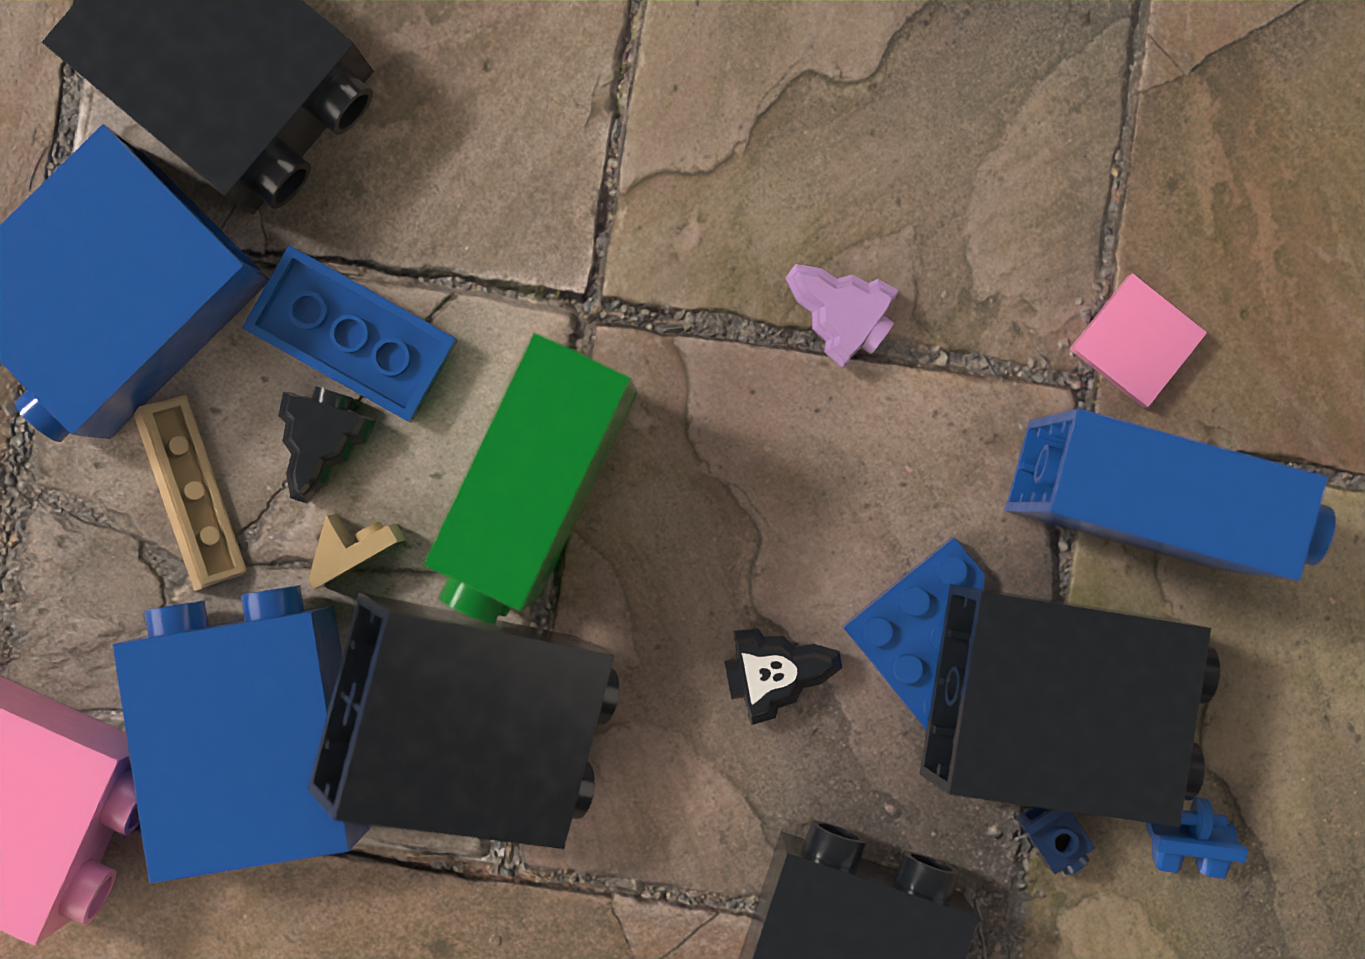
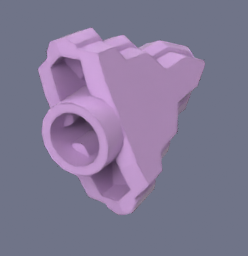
[785,264,899,369]

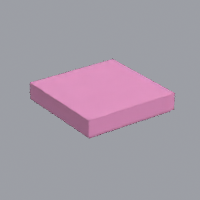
[1069,273,1207,408]

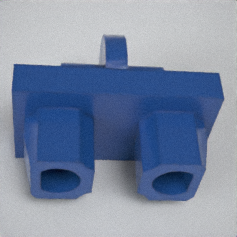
[1146,797,1248,879]

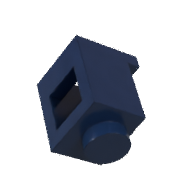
[1015,807,1095,875]

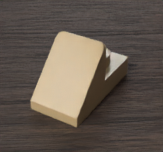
[308,515,406,590]

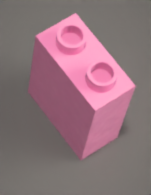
[0,676,140,946]

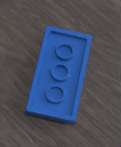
[242,245,458,423]

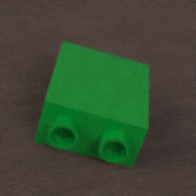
[423,332,637,625]

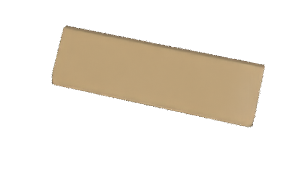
[134,395,248,592]

